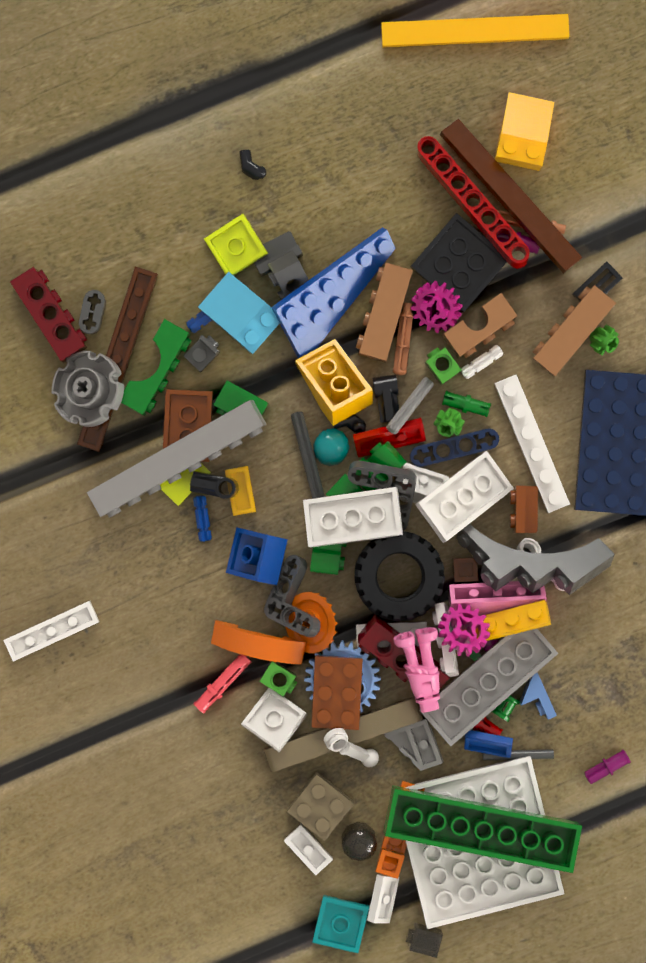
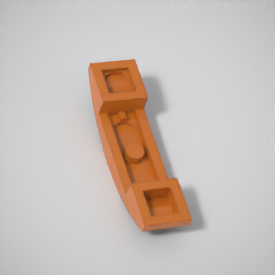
[211,620,307,665]
[375,780,425,879]

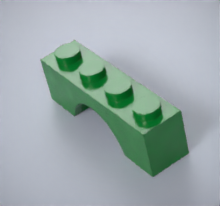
[121,319,192,416]

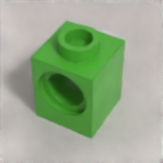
[425,347,462,385]
[259,661,298,696]

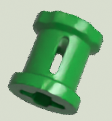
[491,695,520,722]

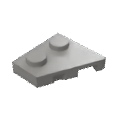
[385,718,444,771]

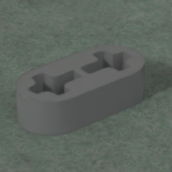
[79,290,106,335]

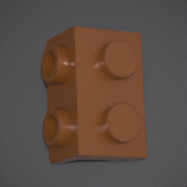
[510,486,538,533]

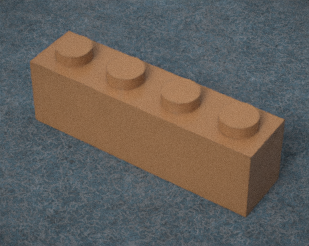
[356,263,413,363]
[532,285,616,376]

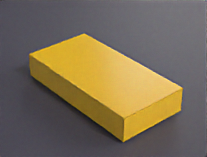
[225,466,256,516]

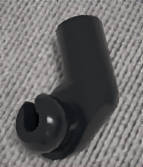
[239,150,266,180]
[334,414,366,434]

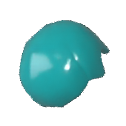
[313,428,350,466]

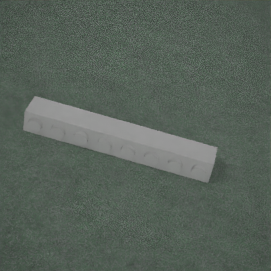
[87,400,267,518]

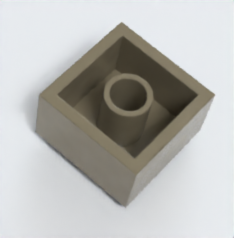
[287,771,354,841]

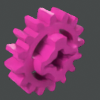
[411,281,463,333]
[438,604,490,657]

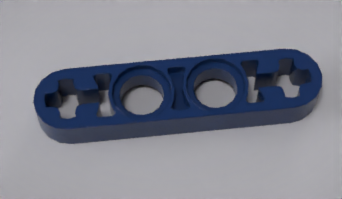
[410,429,499,467]

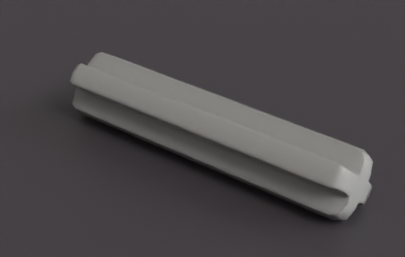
[386,377,434,434]

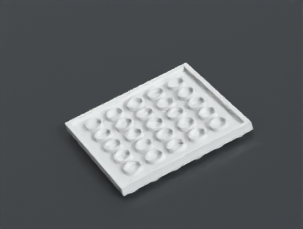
[404,756,564,929]

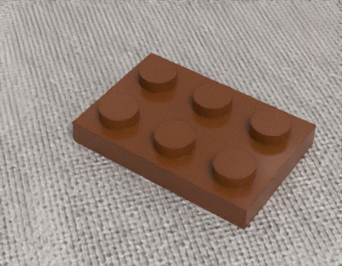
[163,389,214,462]
[312,655,363,730]

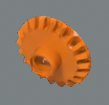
[285,591,338,653]

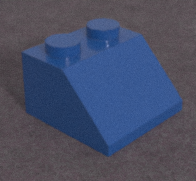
[226,527,288,585]

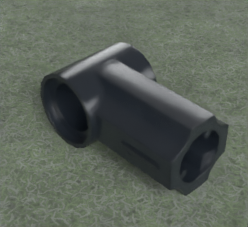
[372,374,399,423]
[190,471,239,499]

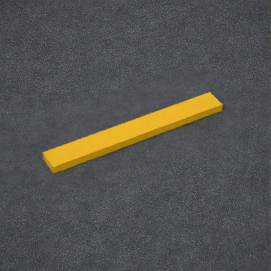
[381,14,569,48]

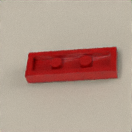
[353,418,426,458]

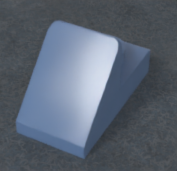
[520,672,557,720]

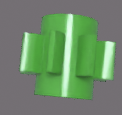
[590,324,619,355]
[434,408,465,438]

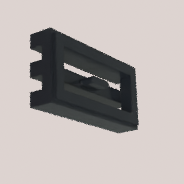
[572,261,623,302]

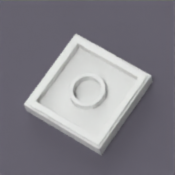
[241,688,307,752]

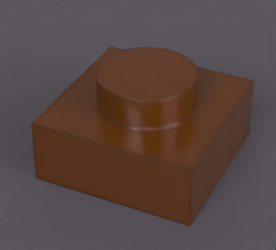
[453,557,478,582]

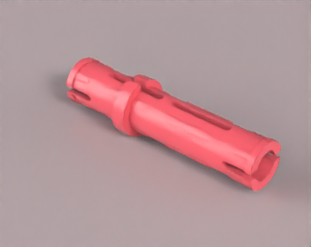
[193,654,252,714]

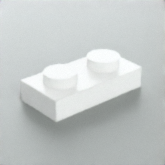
[284,824,333,875]
[367,874,400,923]

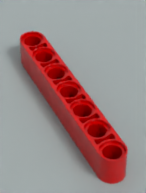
[417,136,530,269]

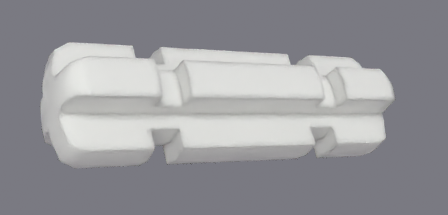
[461,345,503,379]

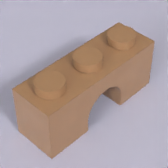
[442,293,518,359]

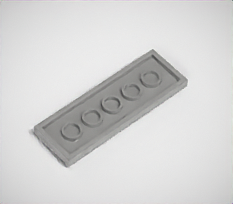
[419,628,559,746]

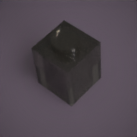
[405,923,443,958]

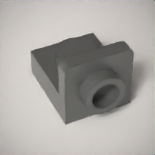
[184,335,220,372]

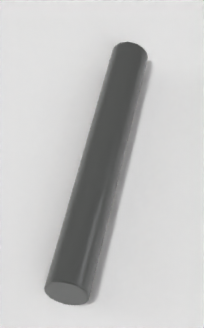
[483,749,554,760]

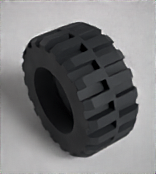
[354,531,445,622]

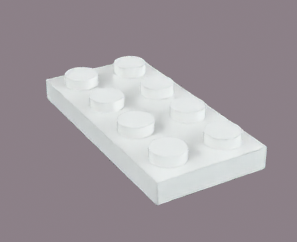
[415,451,514,543]
[303,487,403,548]

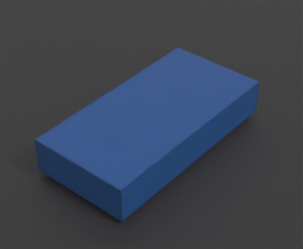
[464,730,513,758]

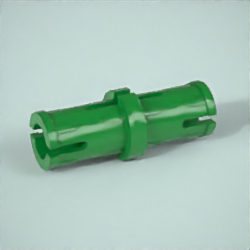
[442,391,491,417]

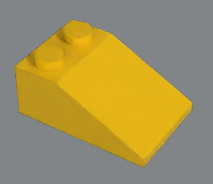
[494,92,554,171]
[295,339,373,426]

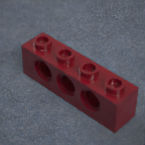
[10,266,87,363]
[358,614,450,689]

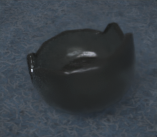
[341,822,377,861]

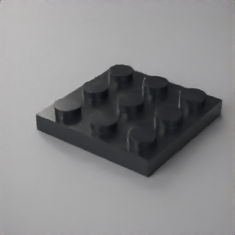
[411,213,507,313]

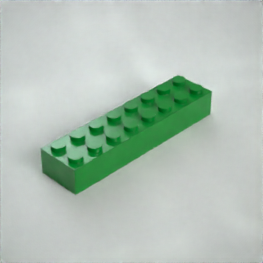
[383,785,582,873]

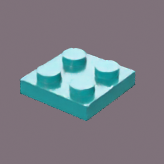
[312,895,369,953]

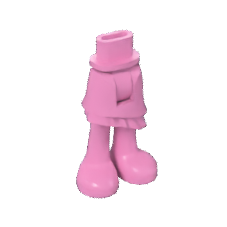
[393,627,440,713]

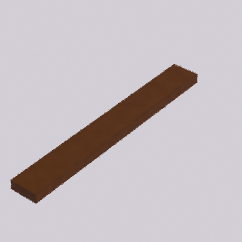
[440,119,582,274]
[77,266,158,452]

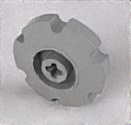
[52,351,124,427]

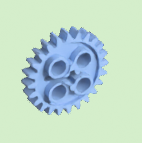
[304,640,381,713]

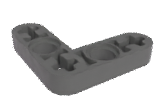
[348,461,417,531]
[264,555,321,638]

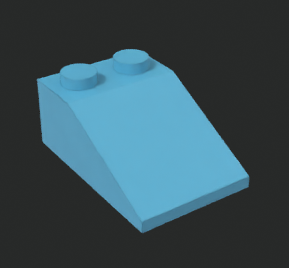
[198,272,280,354]

